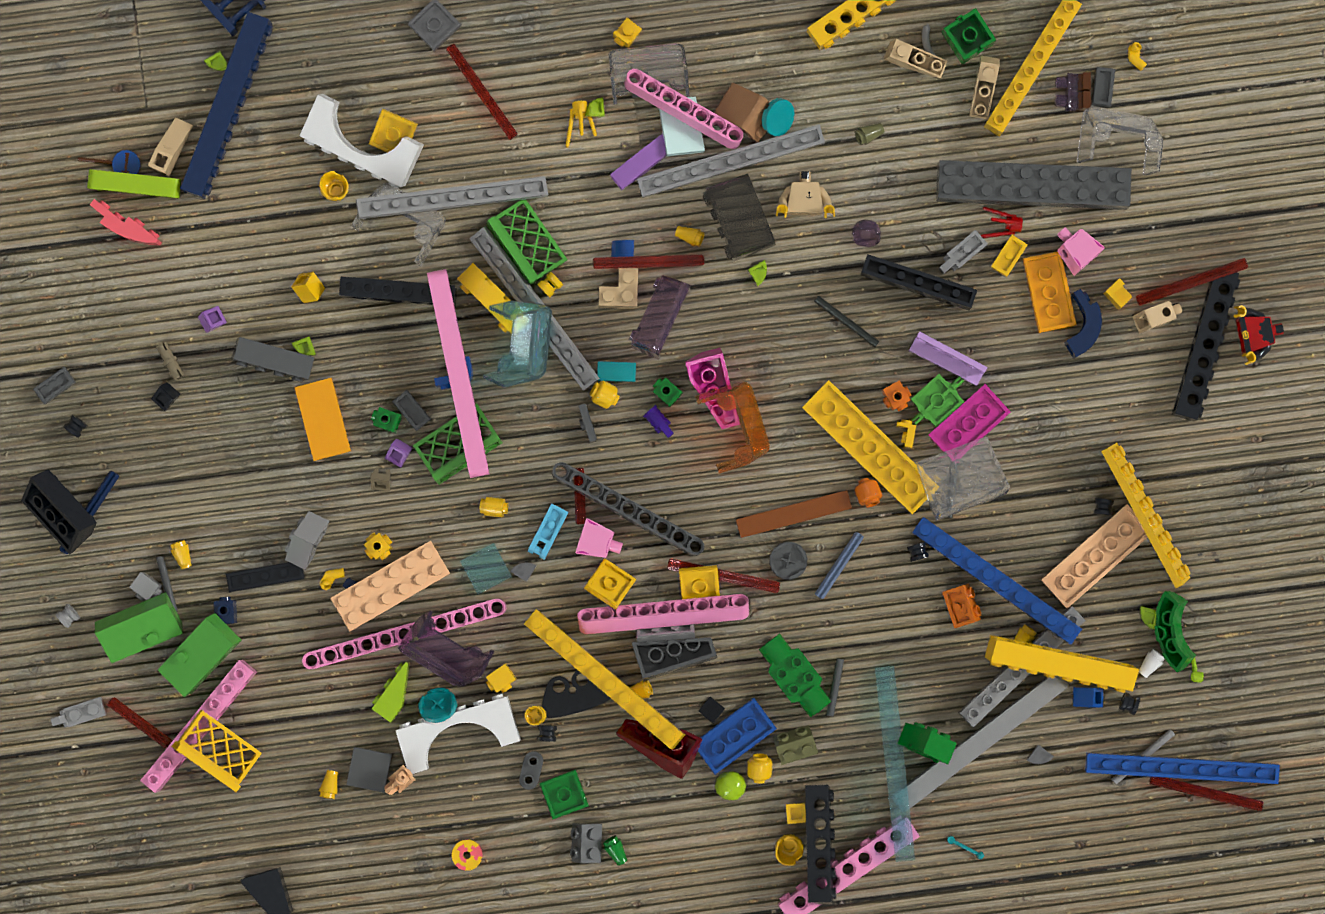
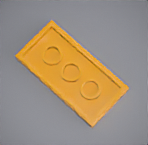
[1023,251,1077,334]
[294,378,351,461]

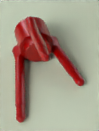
[981,207,1023,239]

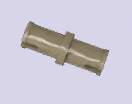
[155,342,185,381]

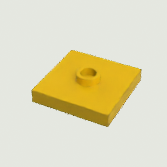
[369,109,418,153]
[584,558,636,610]
[679,565,720,599]

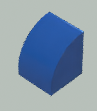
[611,240,634,262]
[1073,687,1104,708]

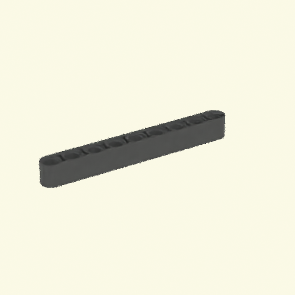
[552,462,704,556]

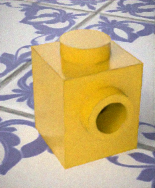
[486,664,517,693]

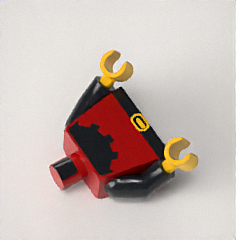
[1233,305,1284,365]

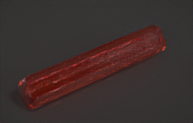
[574,468,586,525]

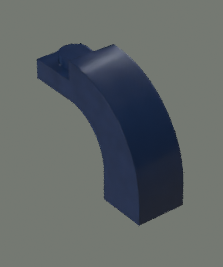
[1064,289,1102,359]

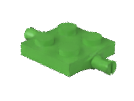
[910,374,965,428]

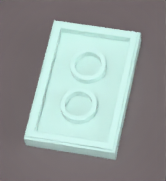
[659,96,705,156]

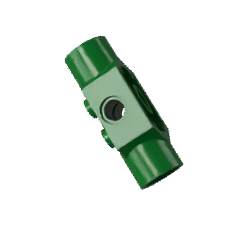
[759,633,831,717]

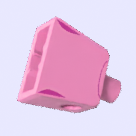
[1057,227,1105,276]
[575,518,623,558]

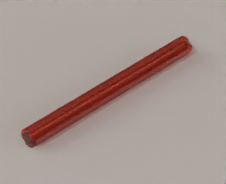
[446,44,518,140]
[592,255,705,269]
[1136,258,1248,306]
[667,558,780,593]
[1149,777,1264,811]

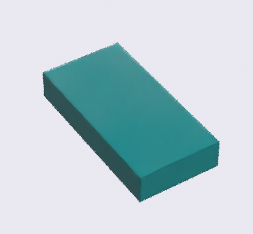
[597,361,636,382]

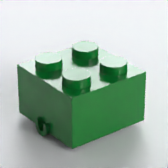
[942,8,996,65]
[897,722,957,765]

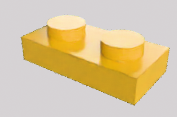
[991,235,1028,278]

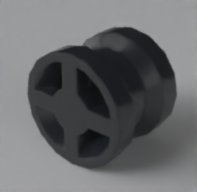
[63,415,88,438]
[1094,498,1114,515]
[907,542,929,562]
[1119,692,1140,715]
[537,725,557,742]

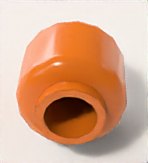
[854,478,883,508]

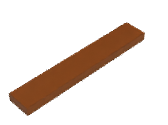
[736,490,852,538]

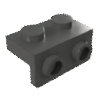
[570,823,602,863]

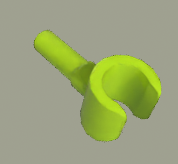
[1191,658,1204,683]

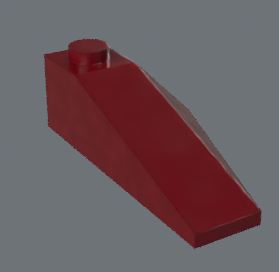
[616,719,702,779]

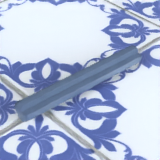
[815,532,864,599]

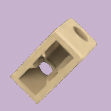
[1132,301,1182,334]

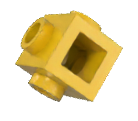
[364,532,393,561]

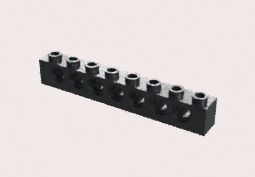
[1172,267,1240,421]

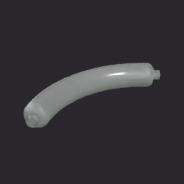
[922,23,936,56]

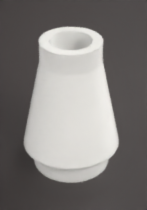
[1139,649,1165,678]

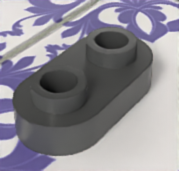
[519,751,543,790]

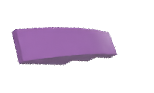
[610,134,666,190]

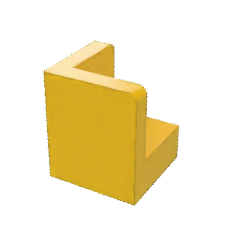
[291,272,325,303]
[1103,278,1132,310]

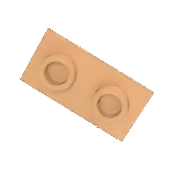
[384,765,415,795]

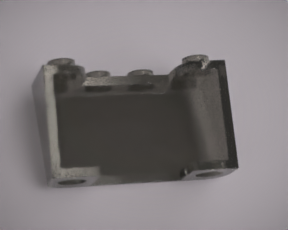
[703,174,776,262]

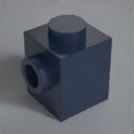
[214,597,237,624]

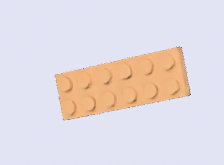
[1041,504,1148,609]
[330,541,450,632]

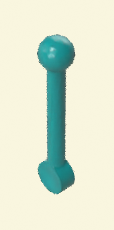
[947,836,984,859]

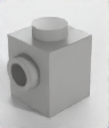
[129,572,163,601]

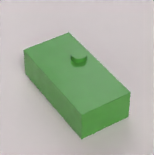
[95,592,183,663]
[158,613,242,697]

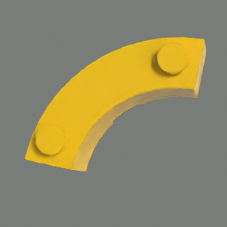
[457,263,529,336]

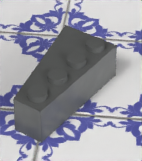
[231,337,315,383]
[632,637,718,681]

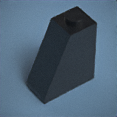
[241,867,293,914]

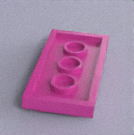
[928,384,1011,464]

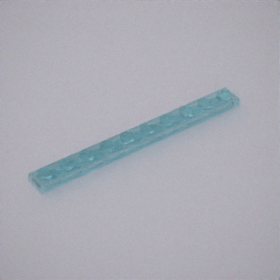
[875,666,915,862]

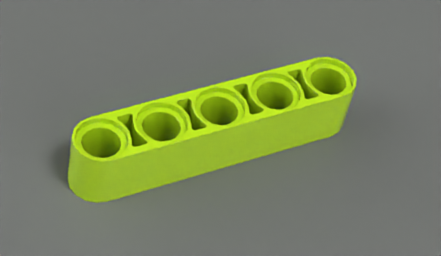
[87,169,181,199]

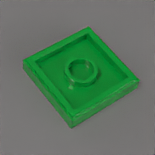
[539,769,589,819]

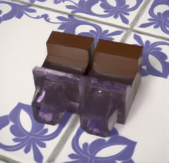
[1055,72,1091,112]

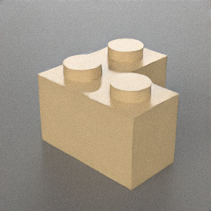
[599,268,638,309]

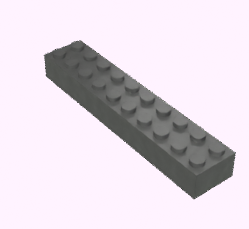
[936,160,1132,210]

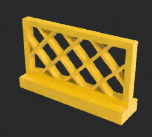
[171,710,262,792]

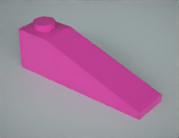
[685,348,740,429]

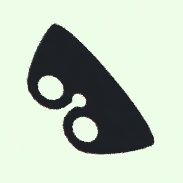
[542,671,611,718]

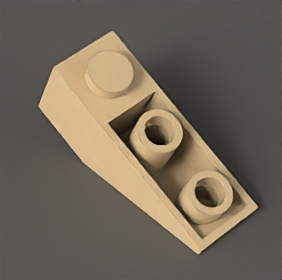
[883,39,947,79]
[969,56,1000,119]
[148,118,193,177]

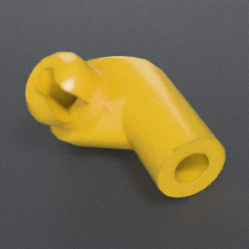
[320,568,345,590]

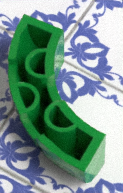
[1154,591,1196,673]

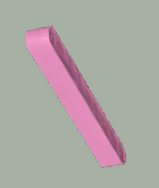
[577,594,749,634]

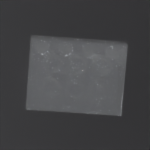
[916,436,1010,521]

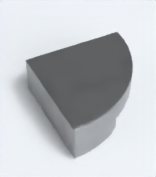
[510,563,537,582]
[1027,745,1054,764]

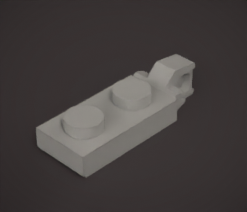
[939,230,988,274]
[50,697,107,728]

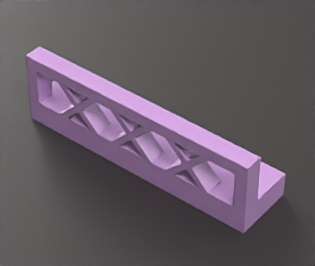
[909,331,988,386]

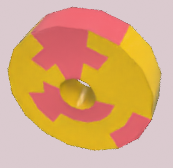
[452,839,483,871]

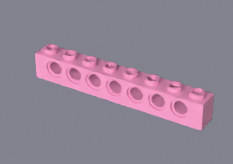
[140,660,257,793]
[778,815,920,914]

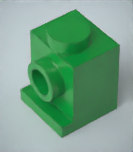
[652,377,683,408]
[371,407,402,434]

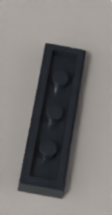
[226,562,305,593]

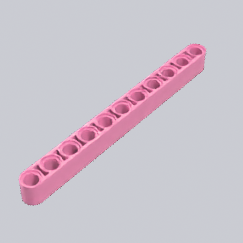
[427,269,489,478]
[302,599,507,669]

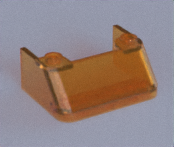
[694,381,770,474]

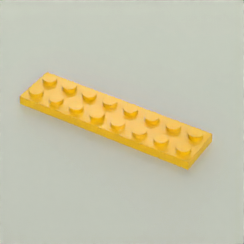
[802,380,939,514]
[1101,443,1191,588]

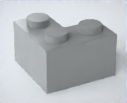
[285,511,329,570]

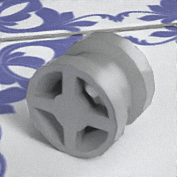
[56,604,80,628]

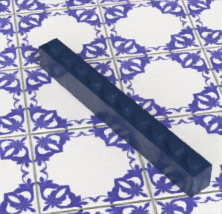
[180,12,273,199]

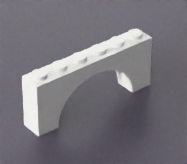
[300,94,424,188]
[395,694,521,774]

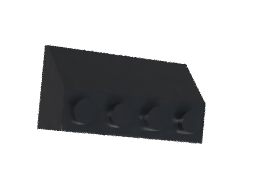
[21,469,97,554]

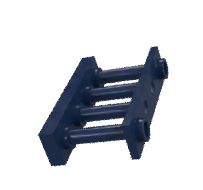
[200,0,266,37]

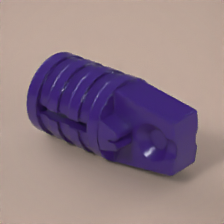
[643,405,674,438]

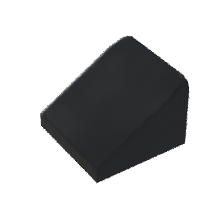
[151,382,180,411]
[698,696,725,723]

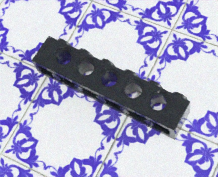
[339,276,457,307]
[805,785,837,905]

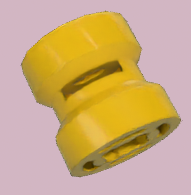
[537,271,563,298]
[525,706,547,725]

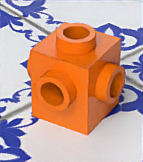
[882,380,912,412]

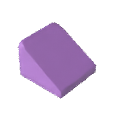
[198,306,227,333]
[385,439,412,468]

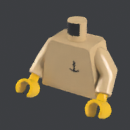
[775,171,835,218]

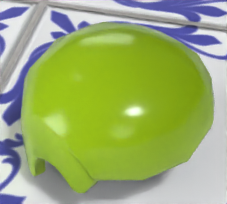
[715,771,746,801]

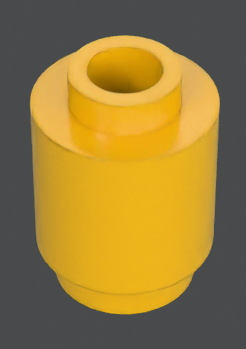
[480,497,509,518]

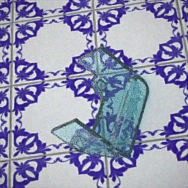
[483,301,552,388]

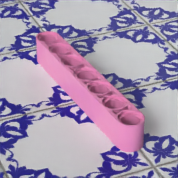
[624,69,743,149]

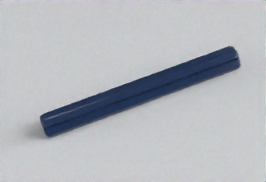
[59,471,119,554]

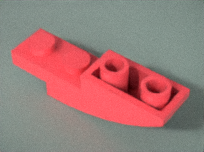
[90,199,162,246]

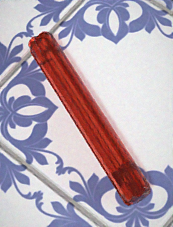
[107,697,173,749]

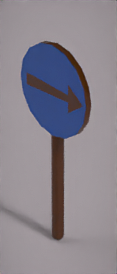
[77,150,141,174]

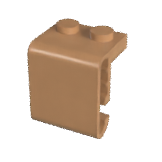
[714,83,770,143]

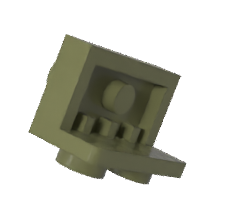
[773,725,818,765]

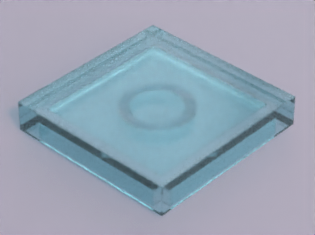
[460,543,512,595]

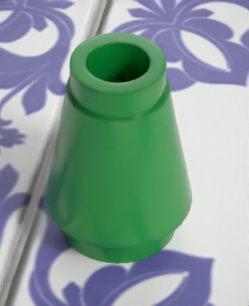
[603,835,627,866]

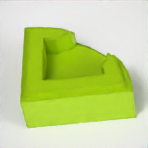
[204,51,228,71]
[586,98,605,118]
[748,260,767,286]
[291,337,316,356]
[1140,606,1157,630]

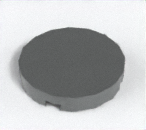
[769,542,808,580]

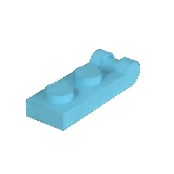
[527,503,569,560]

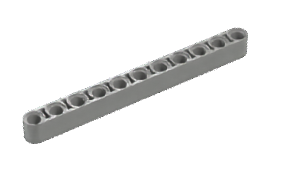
[891,675,1069,813]

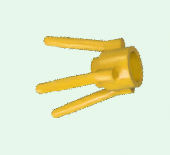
[566,101,597,148]

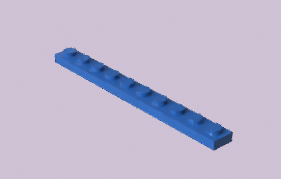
[912,517,1082,645]
[1085,752,1280,784]

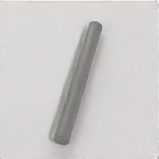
[1112,729,1175,785]

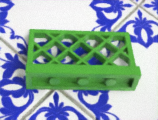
[486,199,568,286]
[413,403,503,485]

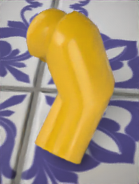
[1128,42,1147,71]

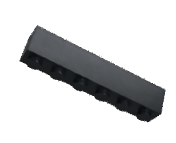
[860,254,977,311]

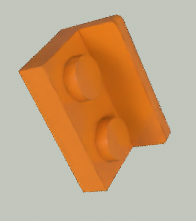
[942,583,981,629]

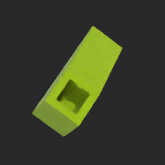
[372,661,410,722]

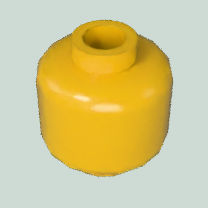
[590,380,620,409]
[747,753,773,784]

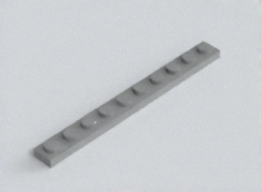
[637,124,825,198]
[356,176,548,219]
[470,226,600,391]

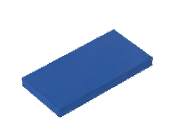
[698,698,777,774]

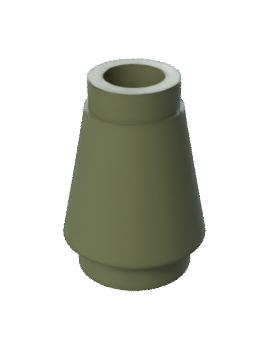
[855,123,885,145]

